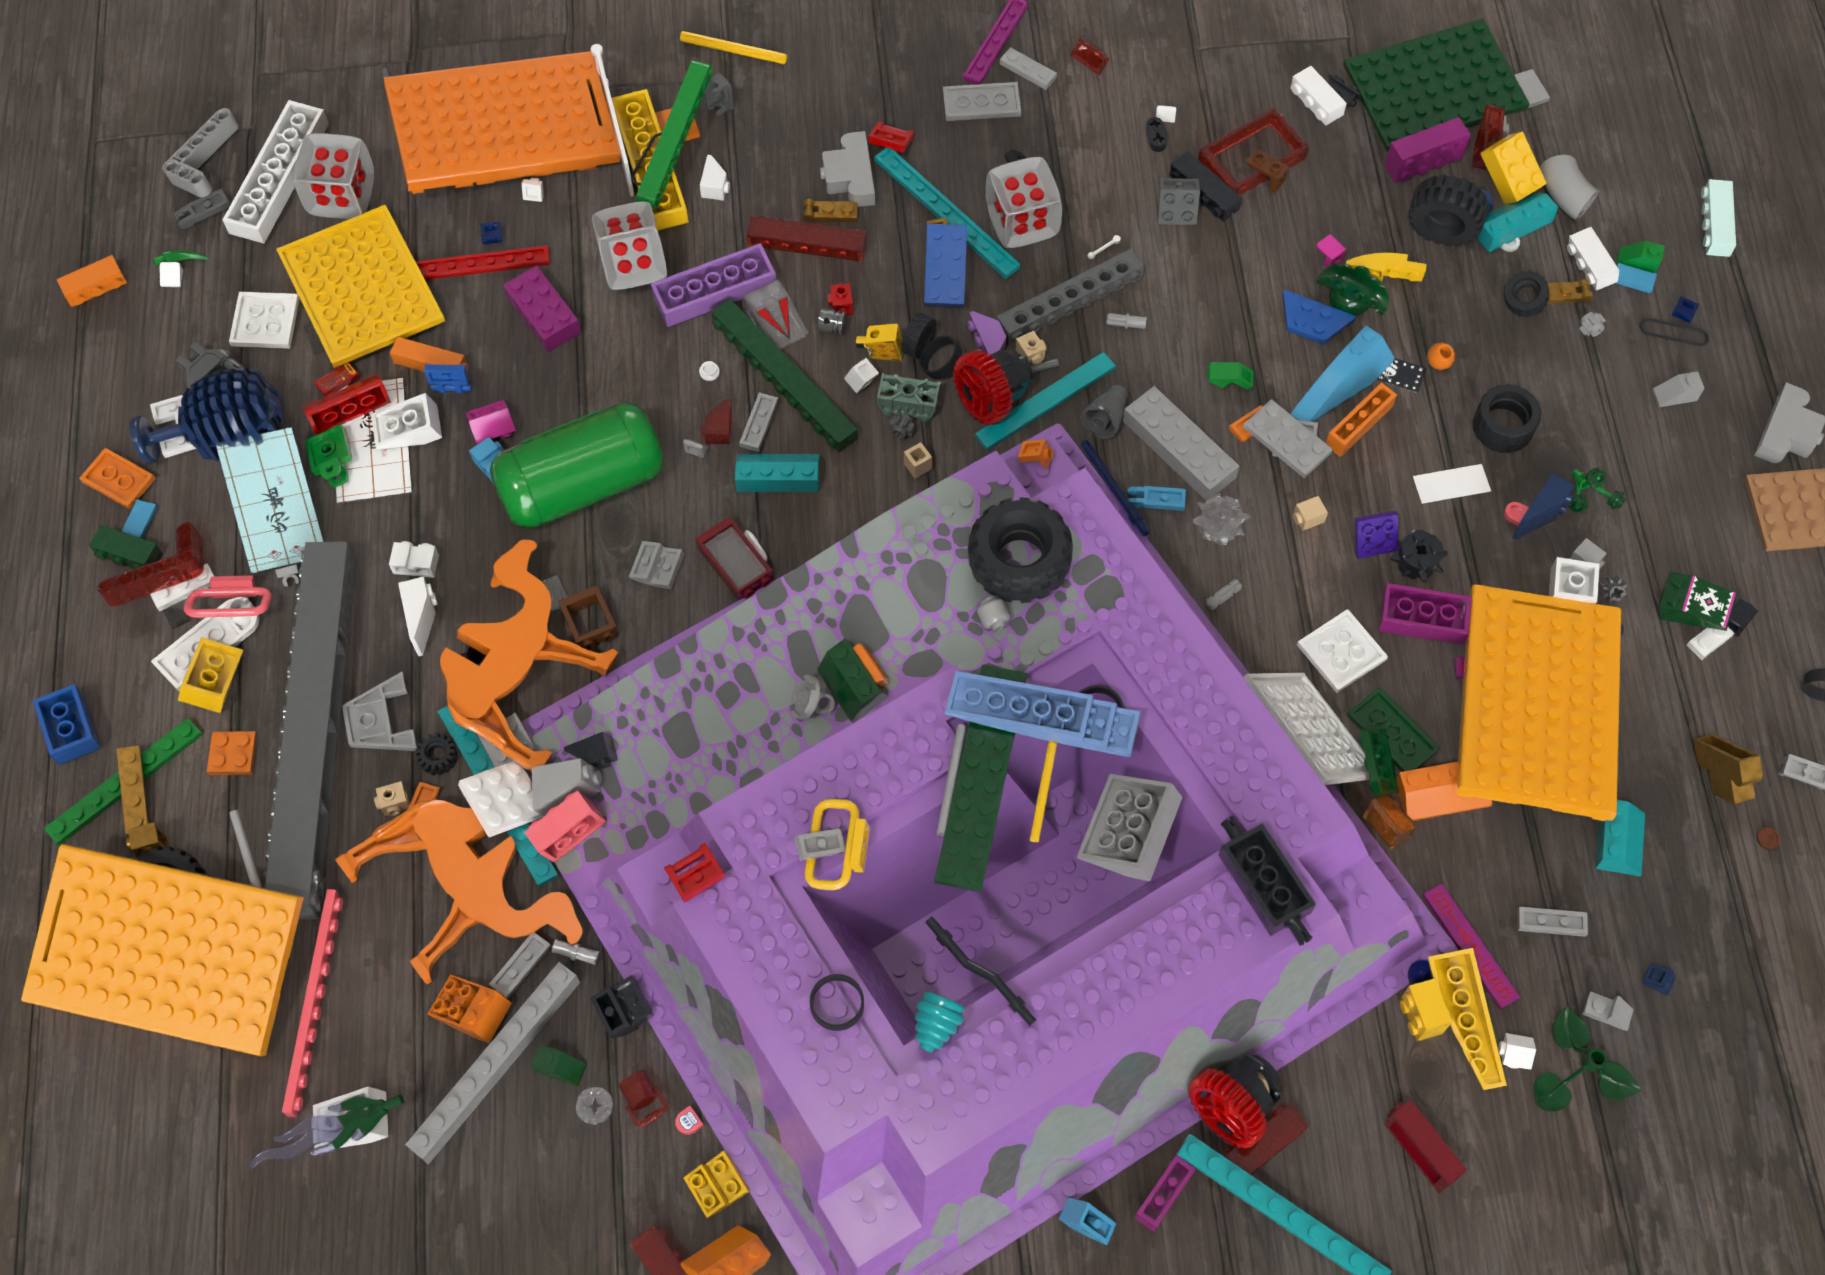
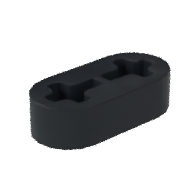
[1146,117,1167,152]

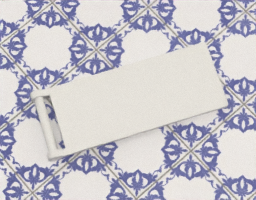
[591,44,634,197]

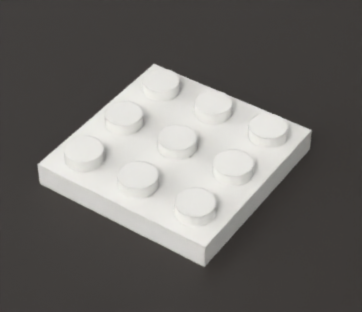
[229,292,300,349]
[1297,609,1388,693]
[458,761,544,837]

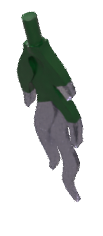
[248,1094,404,1169]

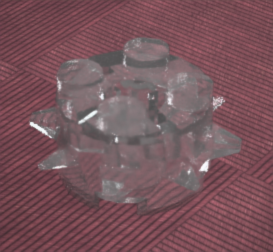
[1192,493,1250,545]

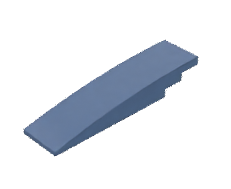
[945,671,1140,758]

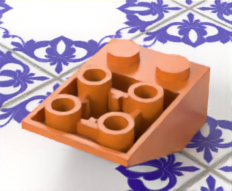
[427,974,512,1043]

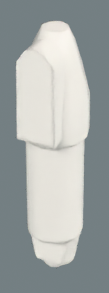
[744,530,768,561]

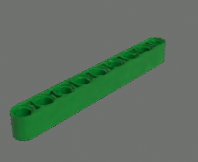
[636,60,713,209]

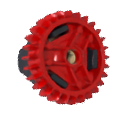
[953,349,1033,425]
[1188,1055,1281,1148]

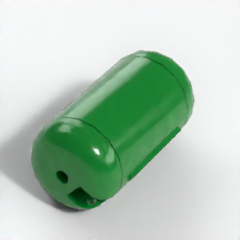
[490,402,664,530]

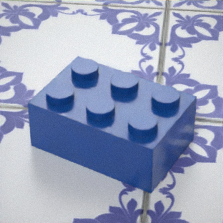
[33,684,101,765]

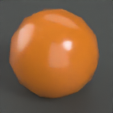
[1427,342,1455,370]

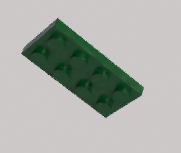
[1347,687,1440,772]

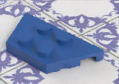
[1282,290,1356,345]

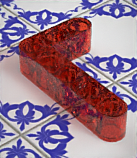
[97,522,204,606]

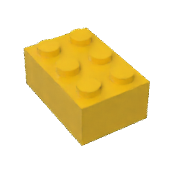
[1480,131,1546,205]

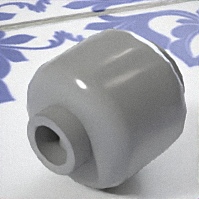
[977,596,1010,632]

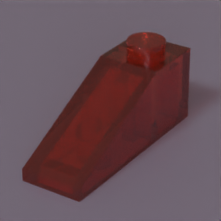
[1472,104,1505,170]

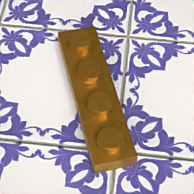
[117,745,149,836]

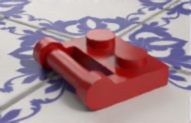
[868,121,915,153]
[664,842,726,902]

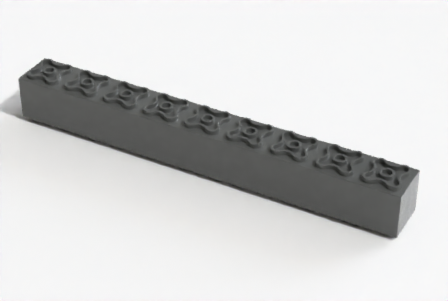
[263,542,357,919]

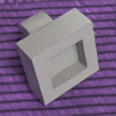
[275,563,300,587]

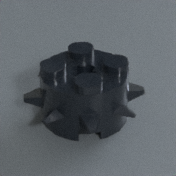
[1390,530,1448,582]

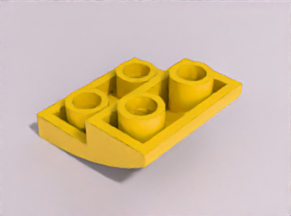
[683,1151,751,1218]

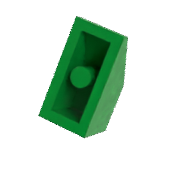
[1616,241,1665,273]

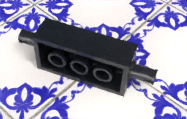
[1218,816,1316,946]

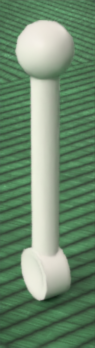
[1087,235,1121,260]

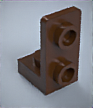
[1246,149,1289,193]

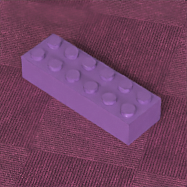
[651,243,777,327]

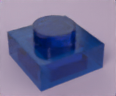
[481,222,502,244]
[1672,296,1699,323]

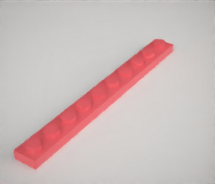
[282,889,343,1118]

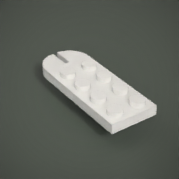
[151,597,259,692]

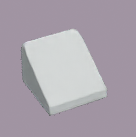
[160,262,184,287]

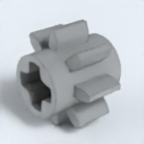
[1579,312,1606,337]

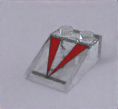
[743,279,809,350]

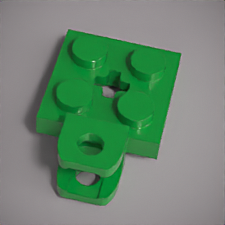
[305,424,353,488]

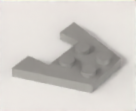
[342,672,418,751]

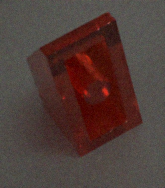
[701,399,731,444]

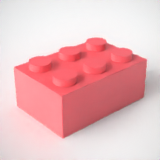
[524,790,607,863]

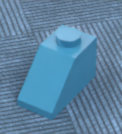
[1059,1197,1117,1245]

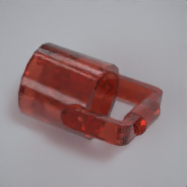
[618,1071,669,1127]

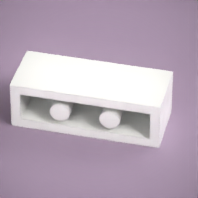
[1291,66,1347,125]
[1567,227,1619,291]

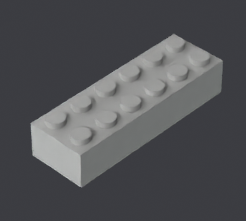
[1123,386,1240,501]

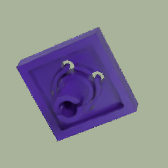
[1355,511,1398,558]

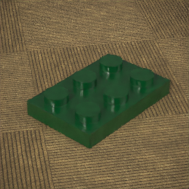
[1359,729,1399,796]

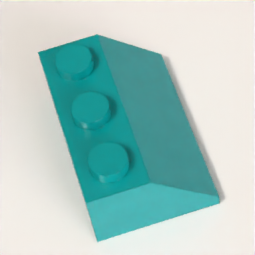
[1595,800,1645,876]

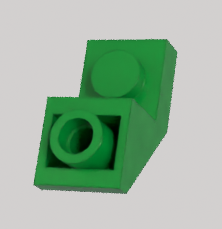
[1207,362,1254,390]

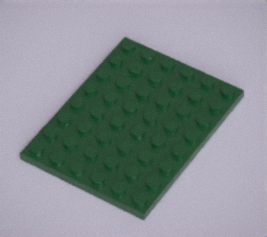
[1343,18,1530,151]

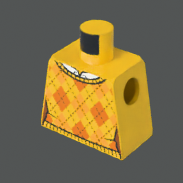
[856,324,904,362]

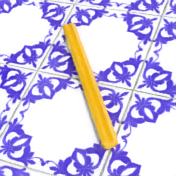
[680,31,787,64]

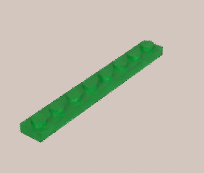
[44,718,203,846]

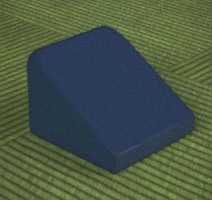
[1642,963,1676,996]

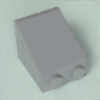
[532,758,602,816]

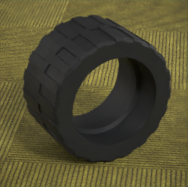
[1472,384,1541,453]

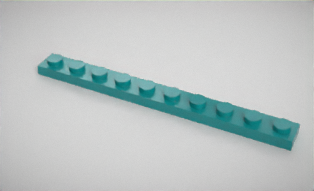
[875,148,1020,279]
[437,706,559,888]
[1176,1134,1392,1275]

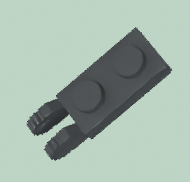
[174,189,230,229]

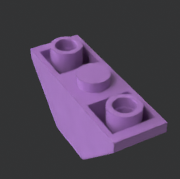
[967,311,1006,354]

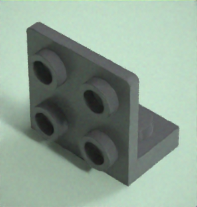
[1158,178,1200,225]

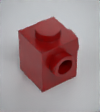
[827,283,853,315]

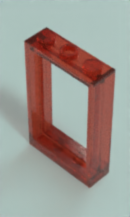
[1198,109,1309,196]

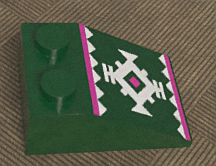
[1659,571,1737,631]

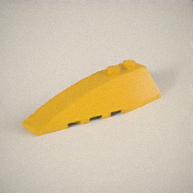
[1428,948,1507,1090]

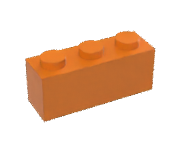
[57,255,127,307]

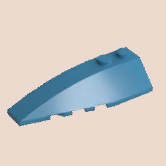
[1290,325,1395,422]

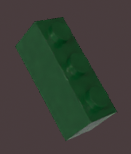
[89,525,162,574]

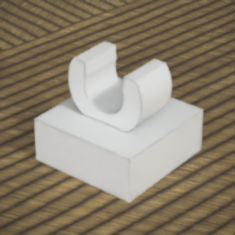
[522,177,544,202]

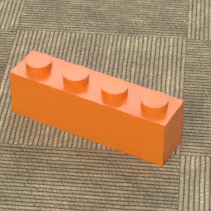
[1326,382,1397,458]

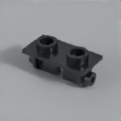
[1326,74,1361,107]

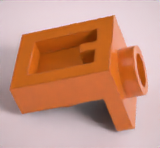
[1017,439,1054,469]

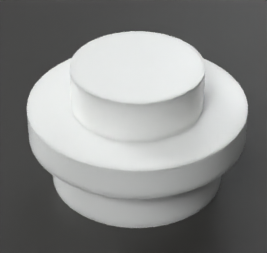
[699,361,720,381]

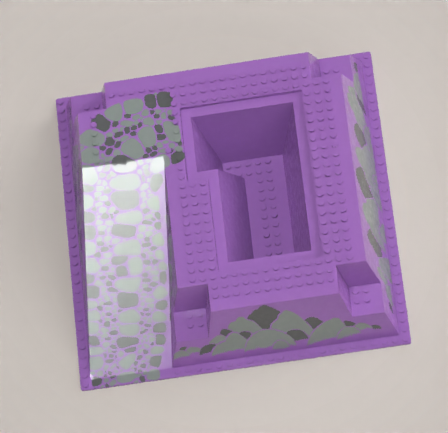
[522,424,1458,1275]

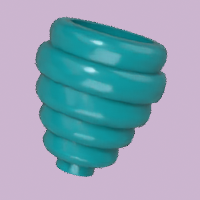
[915,991,965,1053]

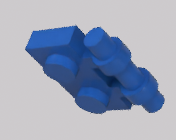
[424,364,472,393]

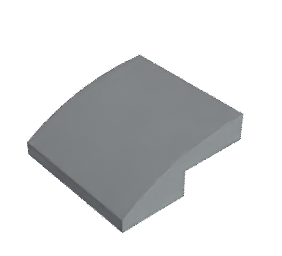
[629,541,685,590]

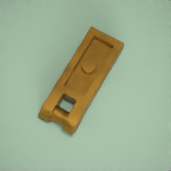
[803,199,858,222]
[1533,279,1593,304]

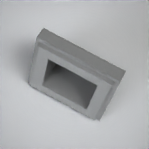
[683,439,709,458]

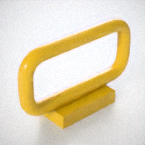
[804,799,870,890]

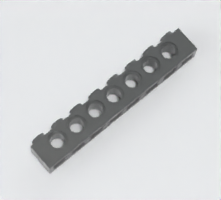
[997,249,1144,344]

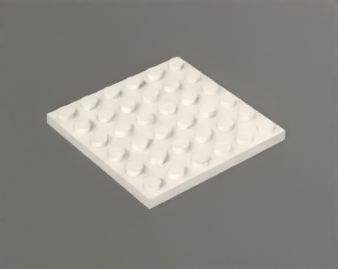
[1243,673,1370,785]

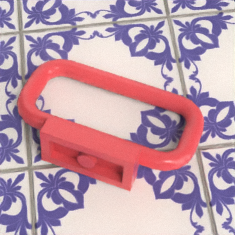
[184,575,272,618]

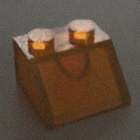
[1363,795,1416,850]

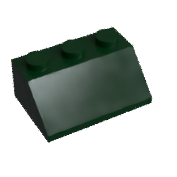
[817,638,889,723]

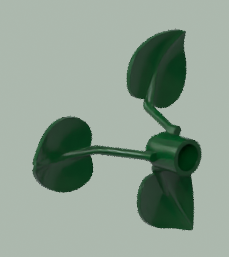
[1534,1007,1641,1112]

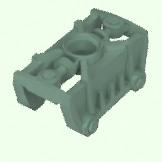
[877,373,941,422]

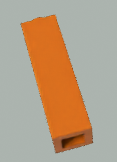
[390,337,468,372]

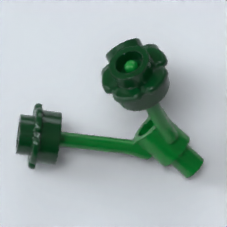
[1568,467,1626,512]

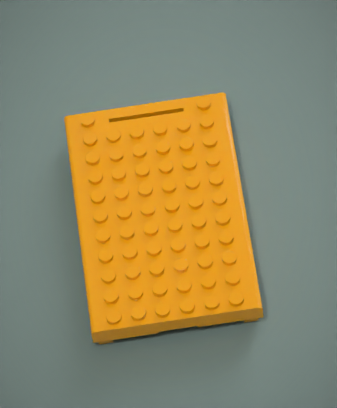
[1456,584,1621,821]
[22,844,304,1056]

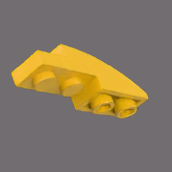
[1346,253,1427,282]

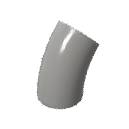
[1540,155,1599,221]

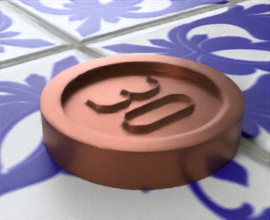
[1756,827,1780,850]

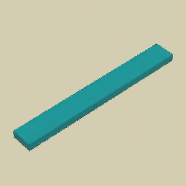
[975,352,1116,451]

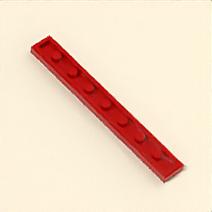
[415,245,550,280]

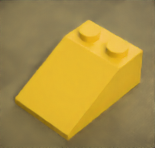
[178,637,243,713]

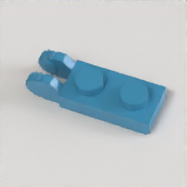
[1127,486,1186,511]

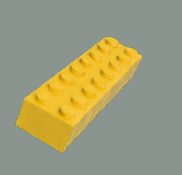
[611,89,689,231]

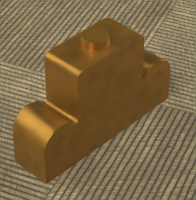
[1693,734,1763,805]

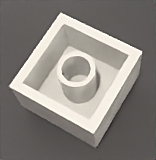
[1549,557,1600,604]

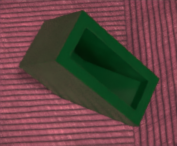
[531,1044,586,1086]

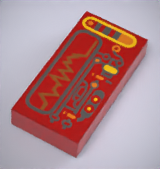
[314,362,360,397]

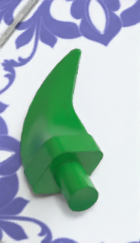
[153,250,209,266]

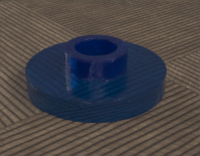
[1408,960,1433,985]

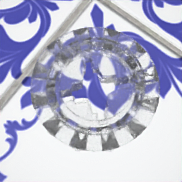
[576,1087,613,1125]

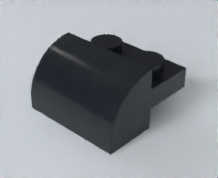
[590,975,654,1038]

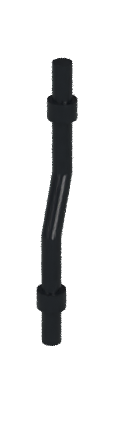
[925,916,1037,1027]

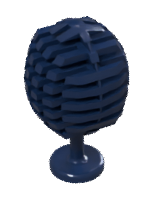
[130,367,284,465]

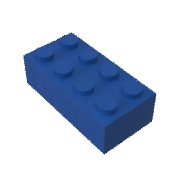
[924,224,967,308]

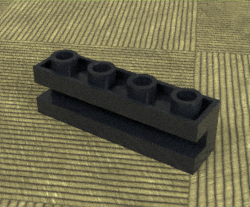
[1169,151,1242,222]

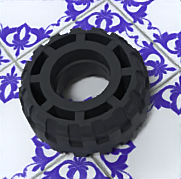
[968,497,1073,603]

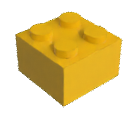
[1400,979,1452,1041]

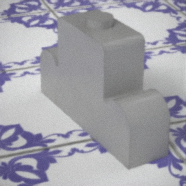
[820,131,875,207]
[1754,382,1825,463]

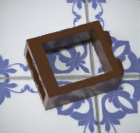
[558,585,619,650]

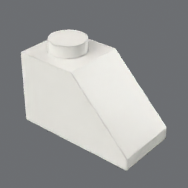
[700,155,730,200]

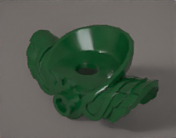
[1316,263,1389,316]

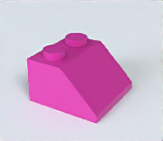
[466,400,516,444]

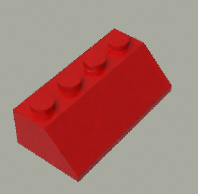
[302,374,391,435]

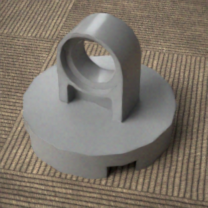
[791,675,835,721]

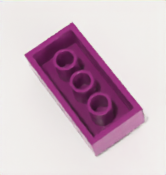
[1384,117,1471,183]
[503,265,581,352]
[1378,583,1472,645]

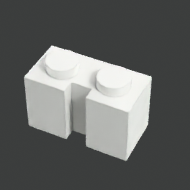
[389,541,439,578]

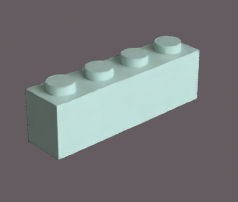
[1701,179,1736,257]

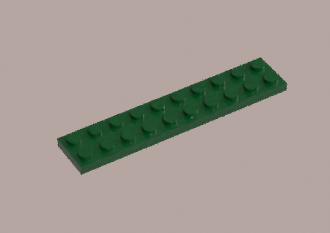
[934,664,1027,893]

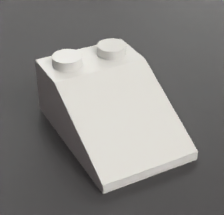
[371,393,442,449]
[398,577,438,656]
[313,1087,388,1151]

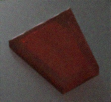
[1070,39,1109,75]

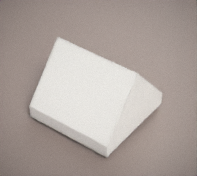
[1156,105,1176,122]

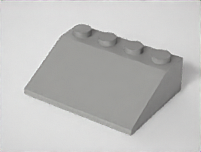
[1077,774,1182,881]

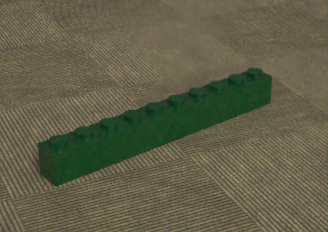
[711,299,858,453]

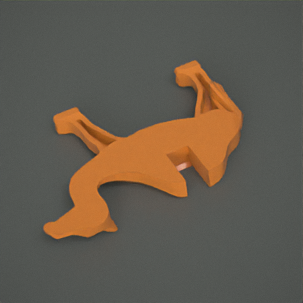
[440,540,619,772]
[335,799,582,985]

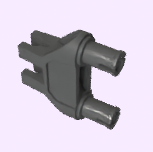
[175,342,244,388]

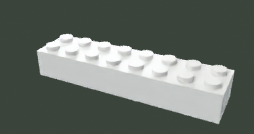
[223,100,329,244]

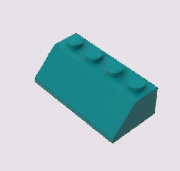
[1477,193,1558,252]
[735,454,820,492]

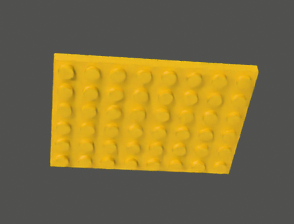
[276,205,445,368]

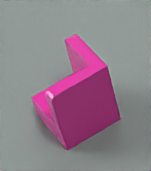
[1316,234,1346,268]

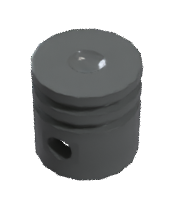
[818,307,846,335]

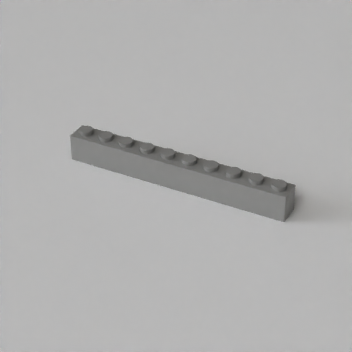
[405,962,580,1165]

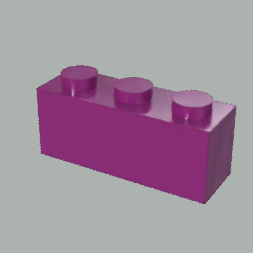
[1134,1155,1196,1233]

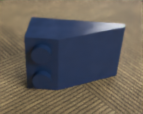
[1512,473,1575,540]

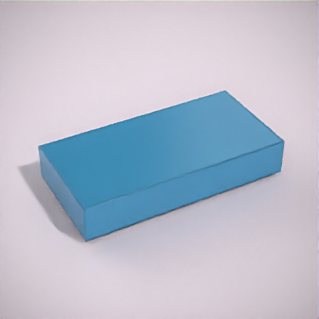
[1616,263,1657,294]
[121,500,158,539]

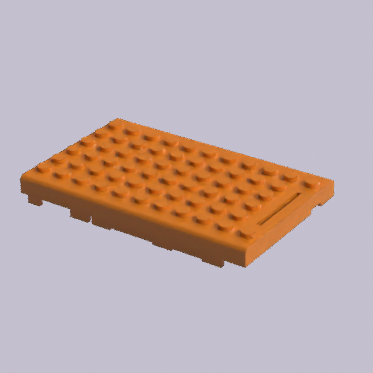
[383,51,620,194]

